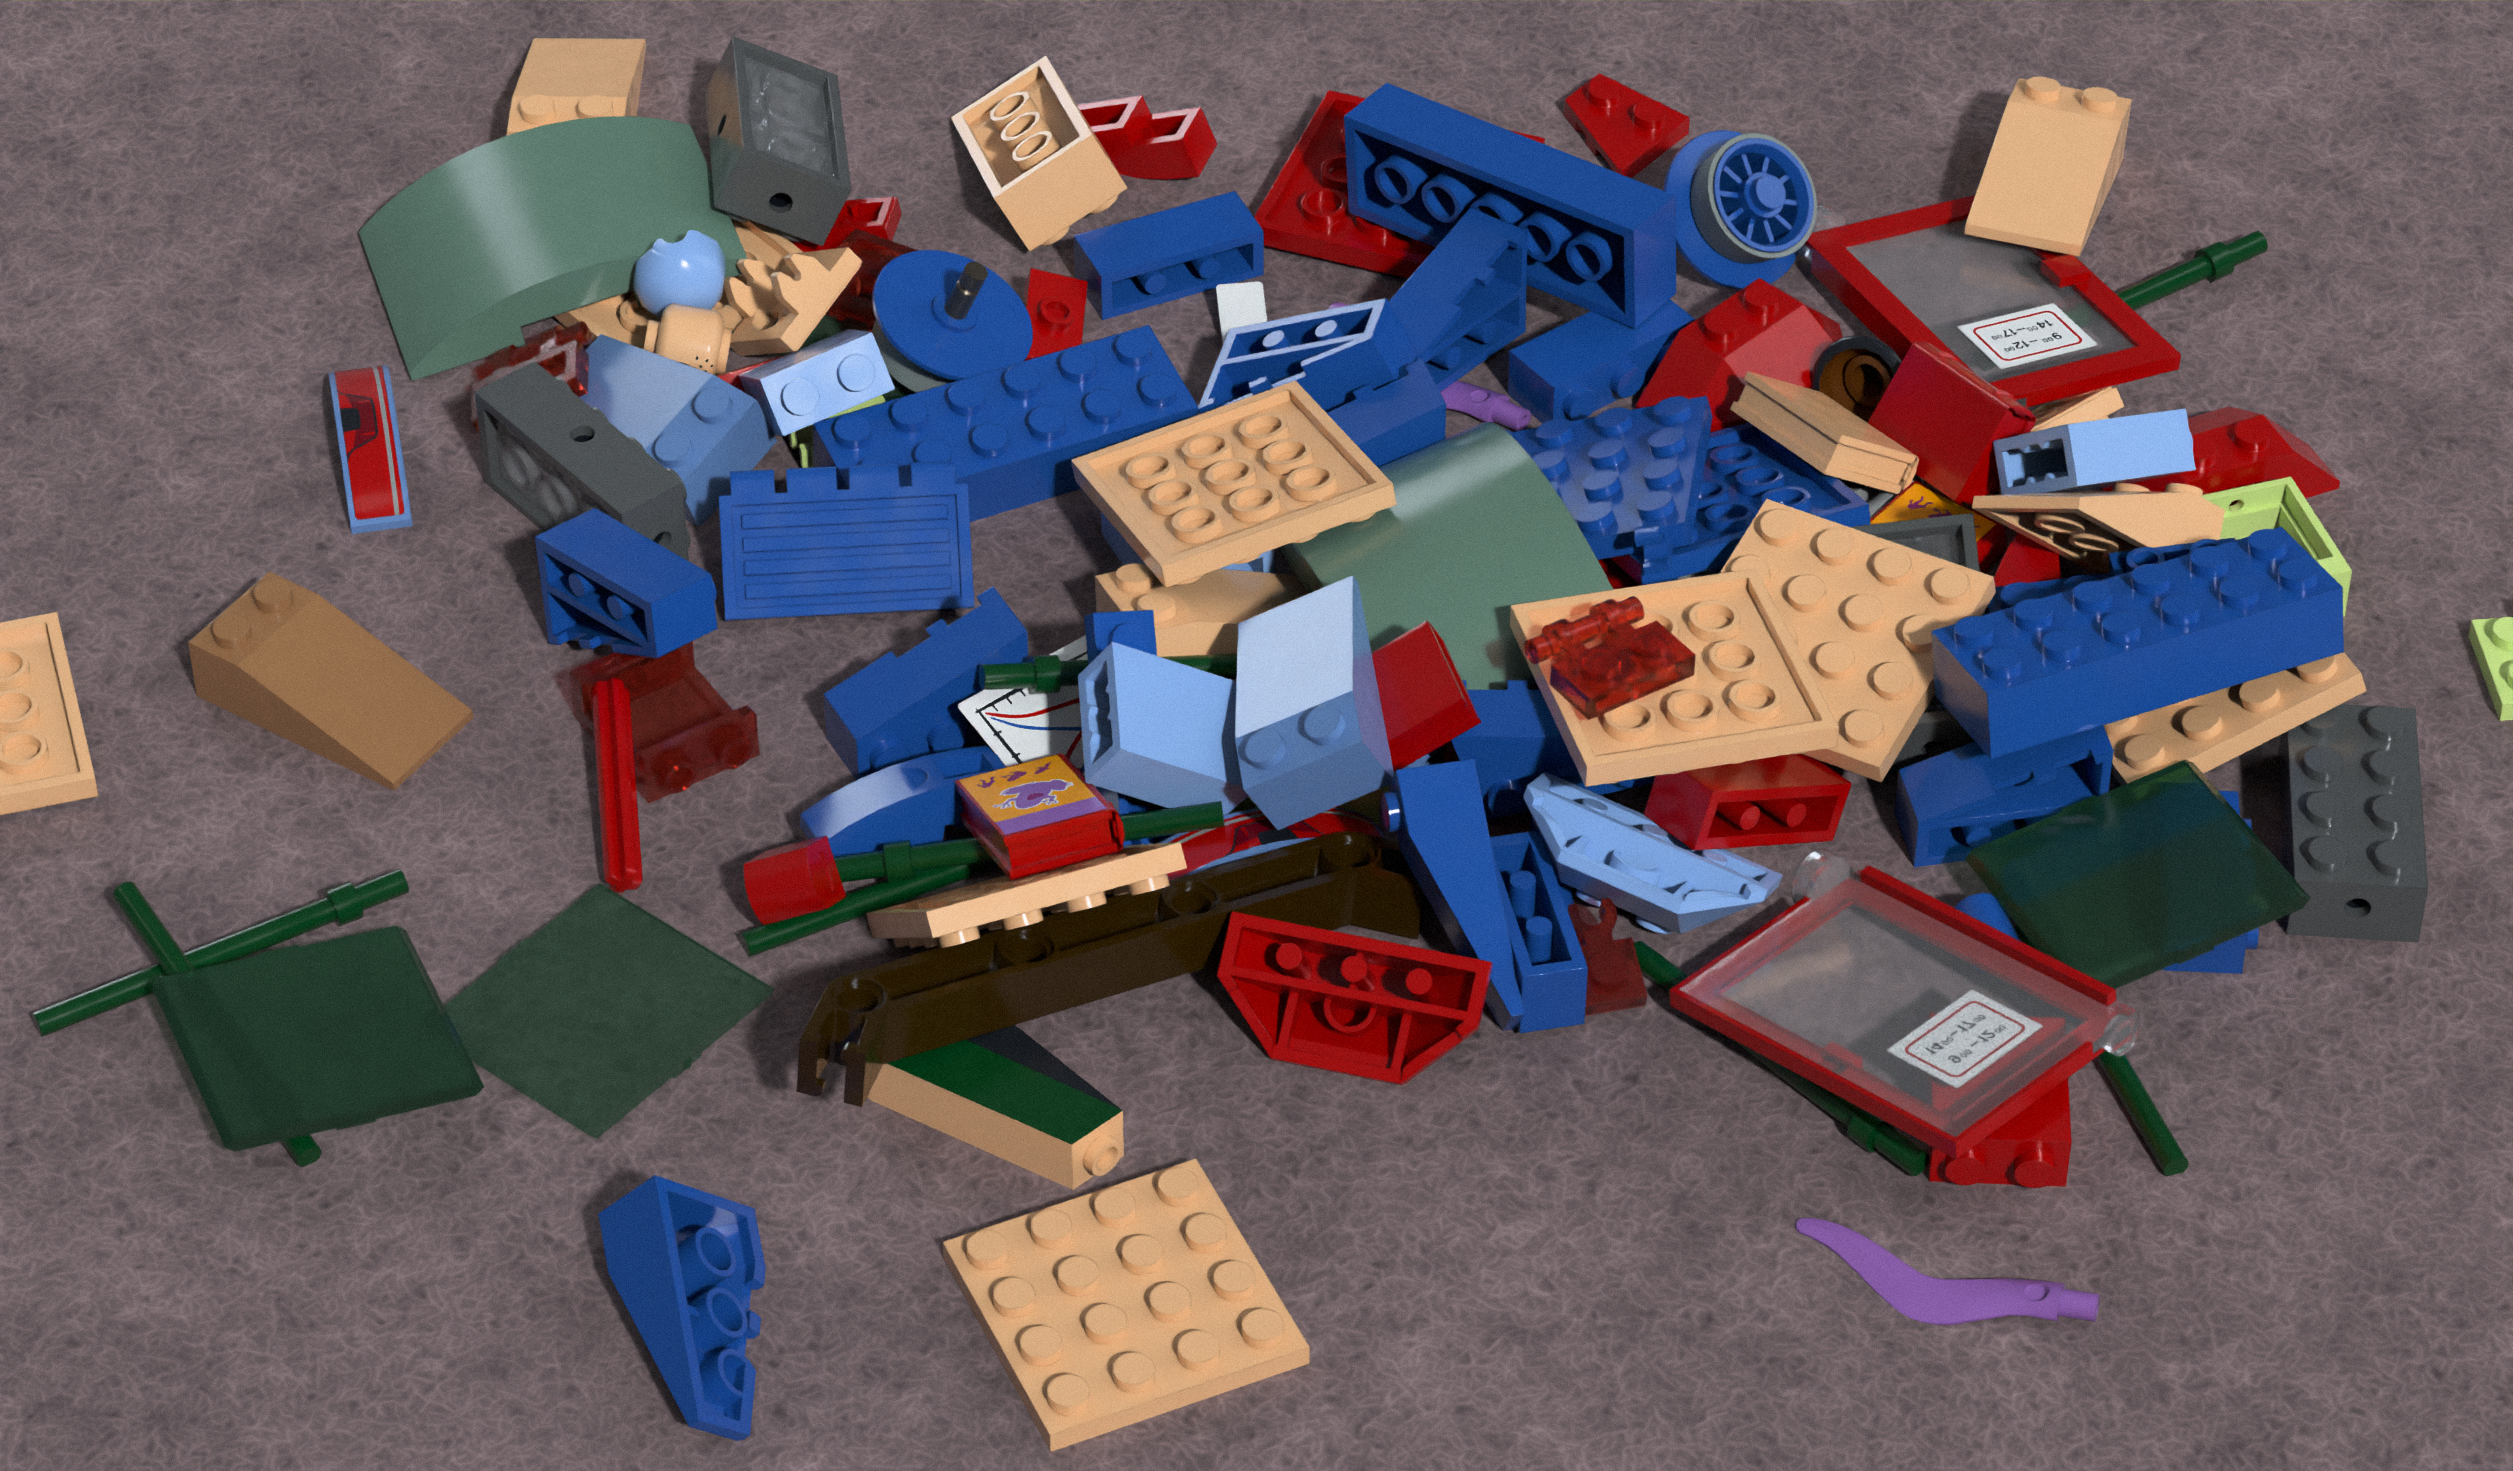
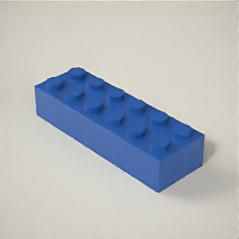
[1344,83,1676,328]
[813,325,1198,522]
[1931,527,2344,759]

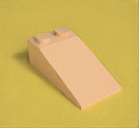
[507,38,646,136]
[951,56,1127,252]
[1964,77,2132,256]
[1972,483,2225,574]
[1095,563,1308,657]

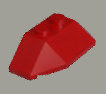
[1636,278,1843,432]
[2103,406,2340,506]
[1217,911,1493,1086]

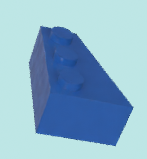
[1327,359,1446,468]
[823,586,1028,780]

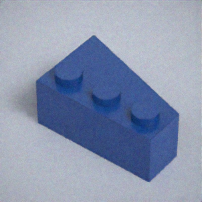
[1389,208,1528,392]
[1198,298,1417,414]
[535,508,718,658]
[1451,680,1655,821]
[1894,725,2114,867]

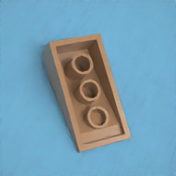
[188,571,474,791]

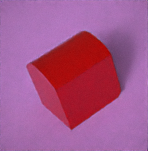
[744,835,846,925]

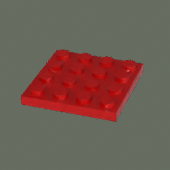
[1254,90,1545,279]

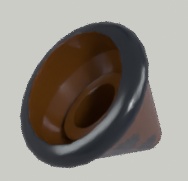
[1811,335,1902,423]

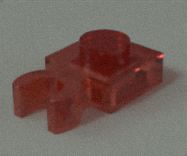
[1567,898,1648,1016]

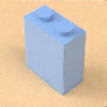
[738,329,895,436]
[1993,408,2196,495]
[1078,642,1248,815]

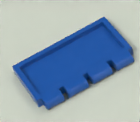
[719,460,975,622]

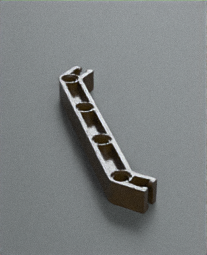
[796,831,1430,1107]

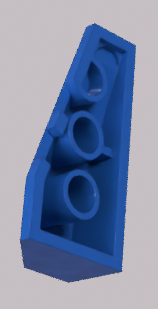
[1381,759,1525,1031]
[598,1175,766,1441]

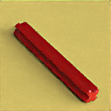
[591,677,643,893]

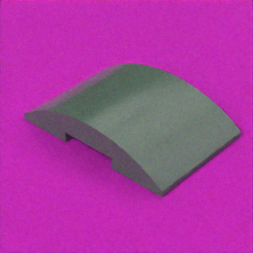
[359,116,748,380]
[1278,422,1614,690]

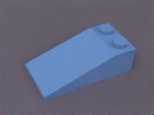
[561,334,777,527]
[1235,575,1394,830]

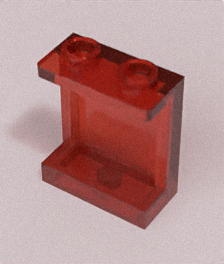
[569,641,760,804]

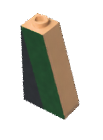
[867,1025,1124,1190]

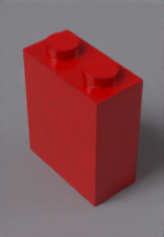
[1926,1018,2072,1188]

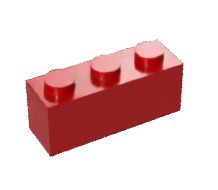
[1644,754,1852,851]

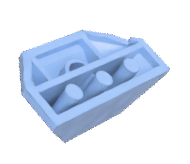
[1523,772,1783,934]

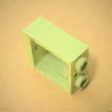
[2202,476,2352,617]

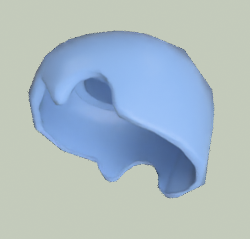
[633,230,726,318]

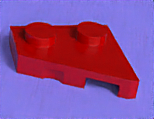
[1564,73,1690,178]

